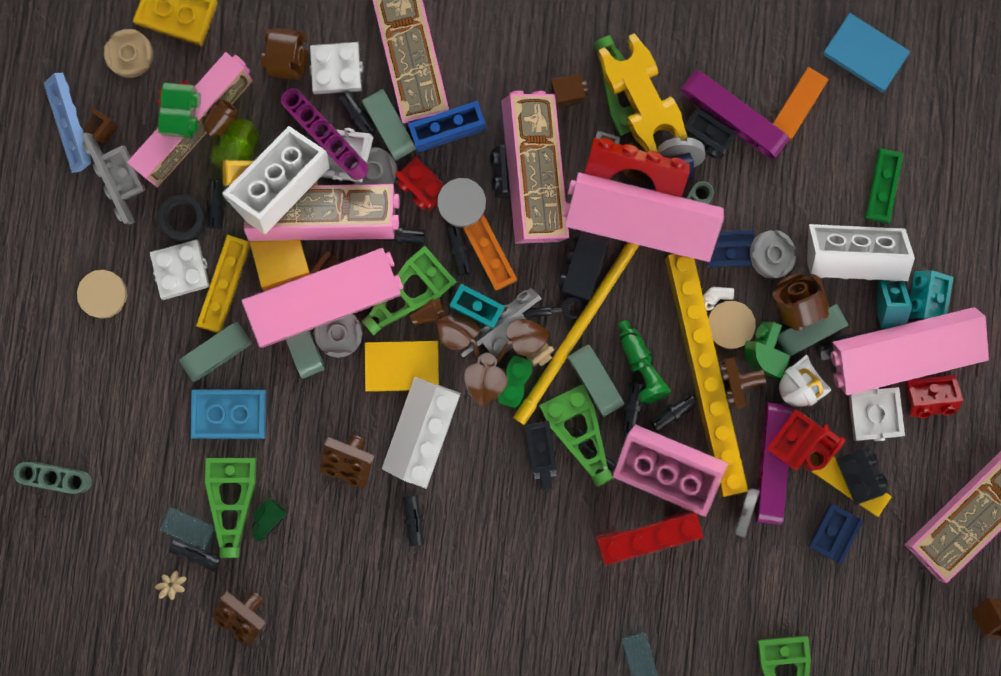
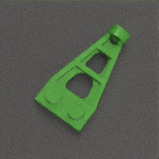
[593,36,635,137]
[361,246,457,335]
[539,384,614,487]
[205,458,257,558]
[757,636,811,676]

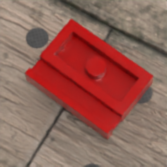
[766,409,826,472]

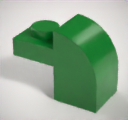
[744,322,790,378]

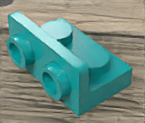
[909,270,954,320]

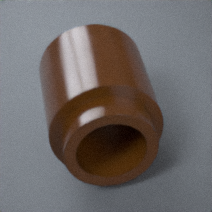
[202,99,238,137]

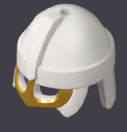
[779,355,831,407]

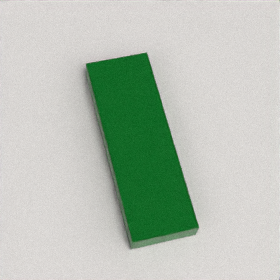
[864,148,904,224]

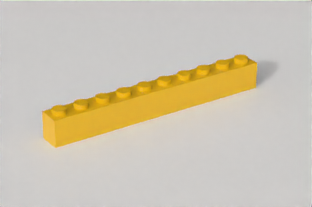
[665,254,748,497]

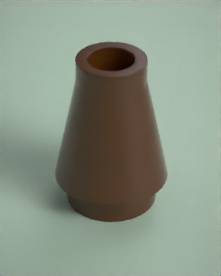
[409,298,447,326]

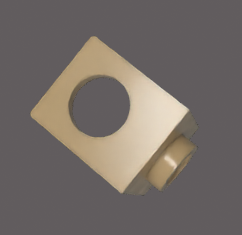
[525,343,554,366]

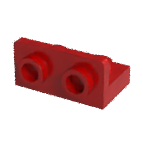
[395,157,444,212]
[905,375,963,418]

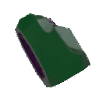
[251,497,288,541]

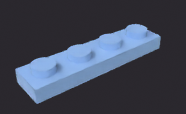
[44,73,92,173]

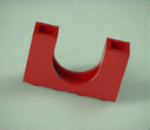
[584,138,690,197]
[594,510,703,565]

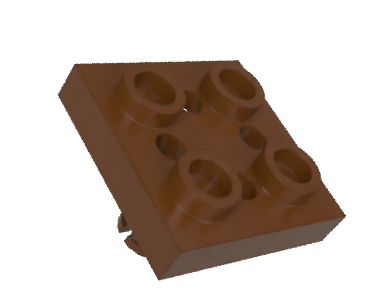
[721,358,766,408]
[319,435,375,488]
[212,592,266,647]

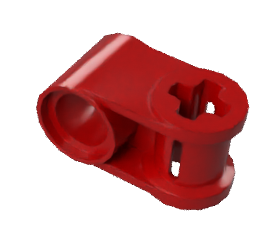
[802,424,846,471]

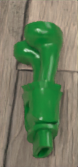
[618,320,671,404]

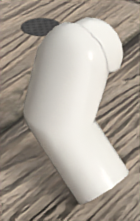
[703,287,734,311]

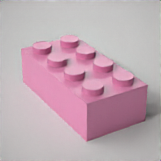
[613,424,728,517]

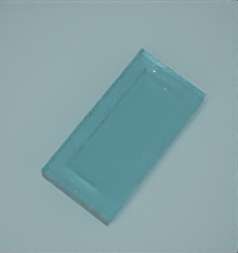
[160,507,215,550]
[621,631,658,676]

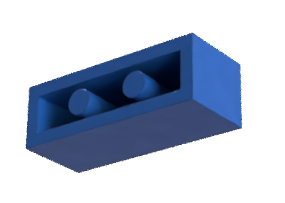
[408,101,486,153]

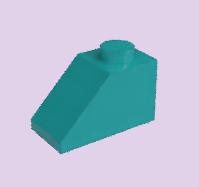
[877,280,912,329]
[450,284,505,329]

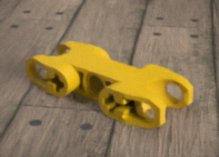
[598,33,688,152]

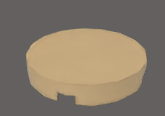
[104,29,153,78]
[77,270,127,319]
[708,301,756,349]

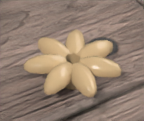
[155,571,186,600]

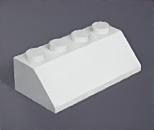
[222,126,330,234]
[807,224,915,281]
[382,377,461,488]

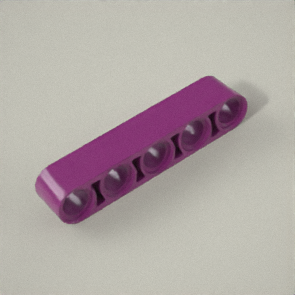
[680,70,789,160]
[281,88,369,180]
[755,402,793,525]

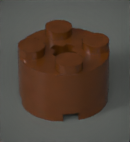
[261,28,308,80]
[773,273,829,331]

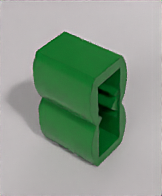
[158,83,201,139]
[498,356,532,409]

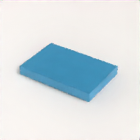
[823,13,910,93]
[191,390,266,439]

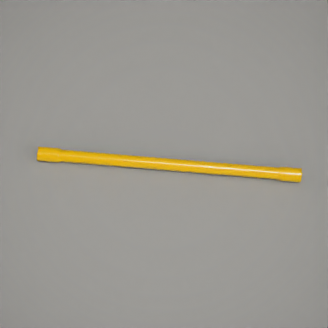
[513,242,639,425]

